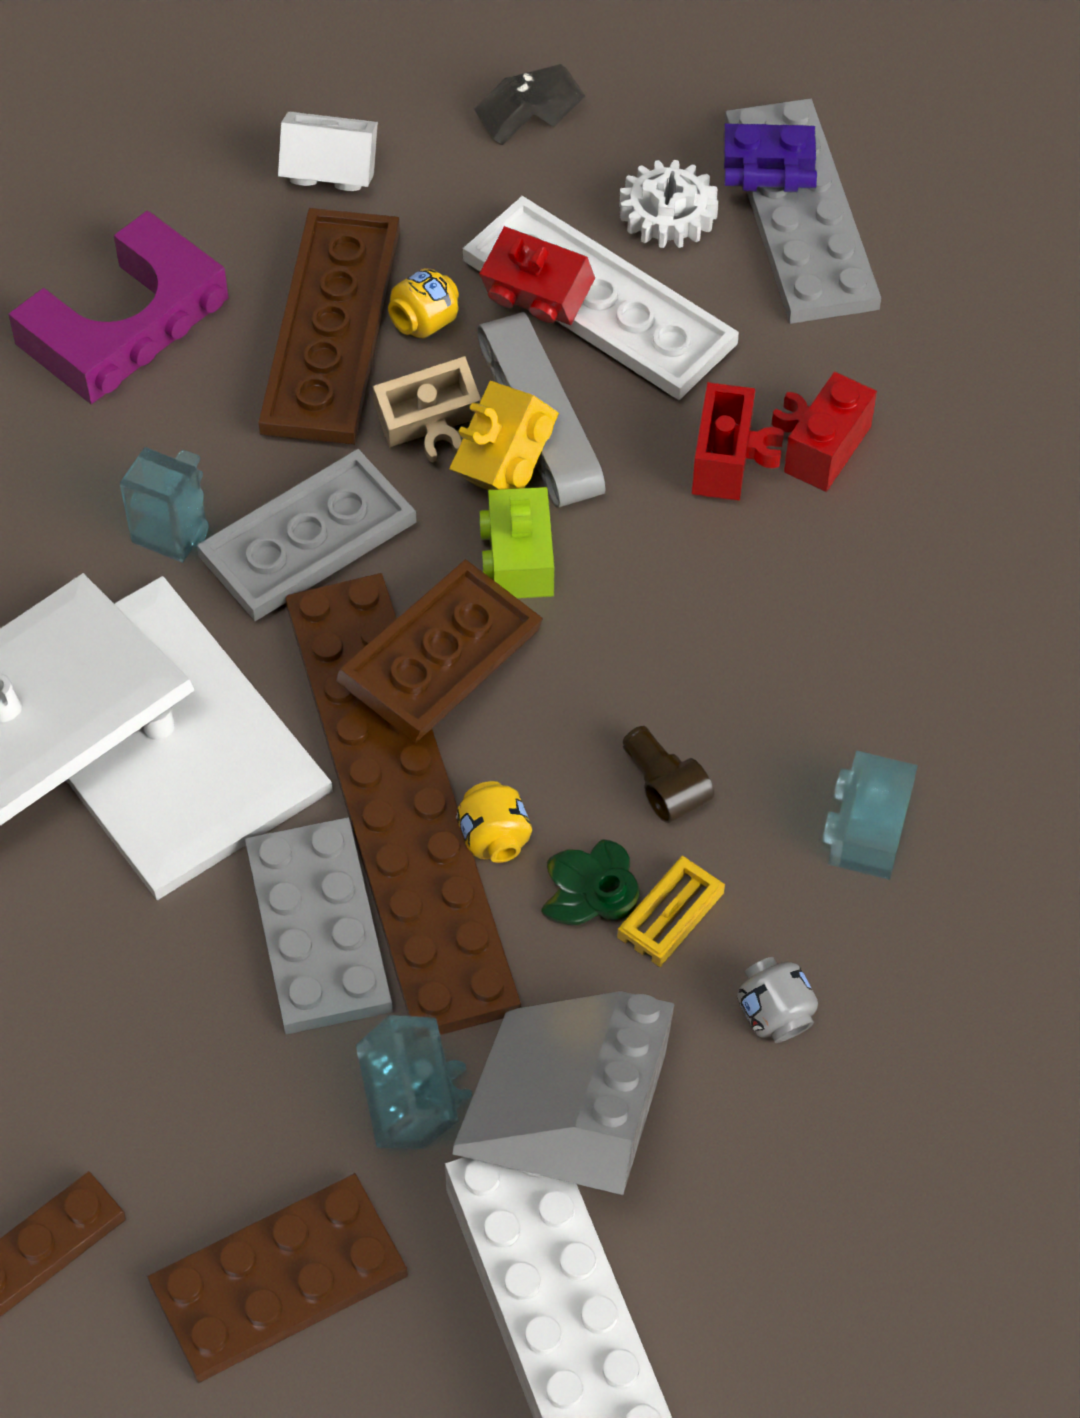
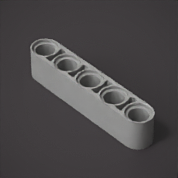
[477,312,605,508]

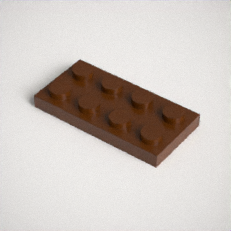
[336,559,543,743]
[147,1173,408,1383]

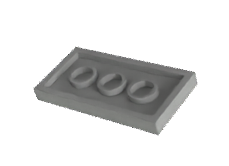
[197,449,417,621]
[245,817,393,1035]

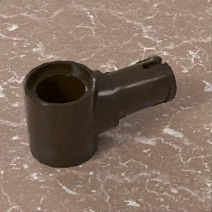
[623,726,714,823]

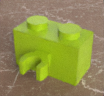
[479,487,554,598]

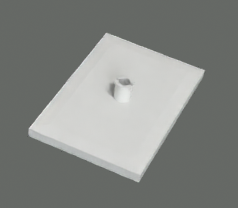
[0,573,194,825]
[66,576,333,900]

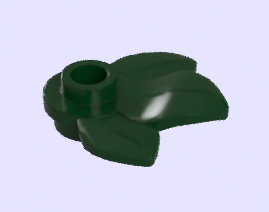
[541,839,640,925]

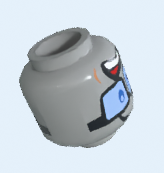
[737,957,818,1043]

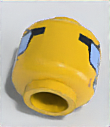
[388,268,459,339]
[456,781,532,863]

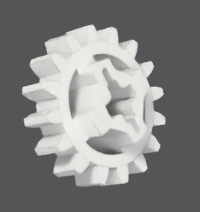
[619,160,719,248]

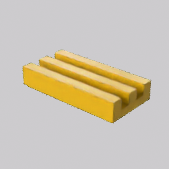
[617,855,725,967]

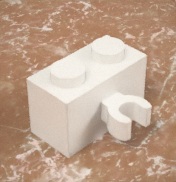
[278,112,378,191]

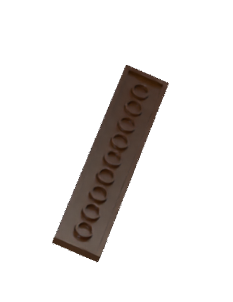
[285,573,521,1041]

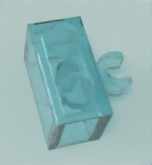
[120,447,209,563]
[822,751,918,880]
[356,1015,472,1149]

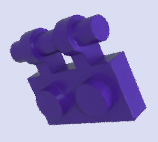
[724,123,817,193]

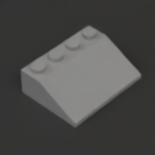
[452,991,674,1195]

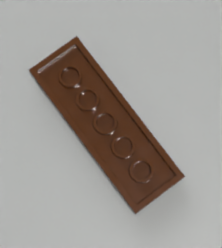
[258,208,400,445]

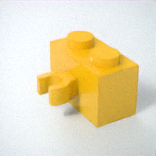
[449,380,559,490]

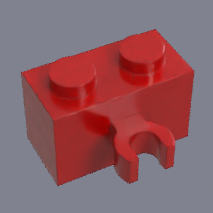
[479,226,595,326]
[771,371,877,492]
[692,382,784,501]

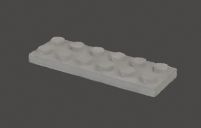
[724,98,881,324]

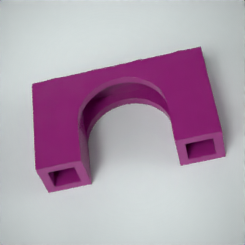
[8,210,229,405]

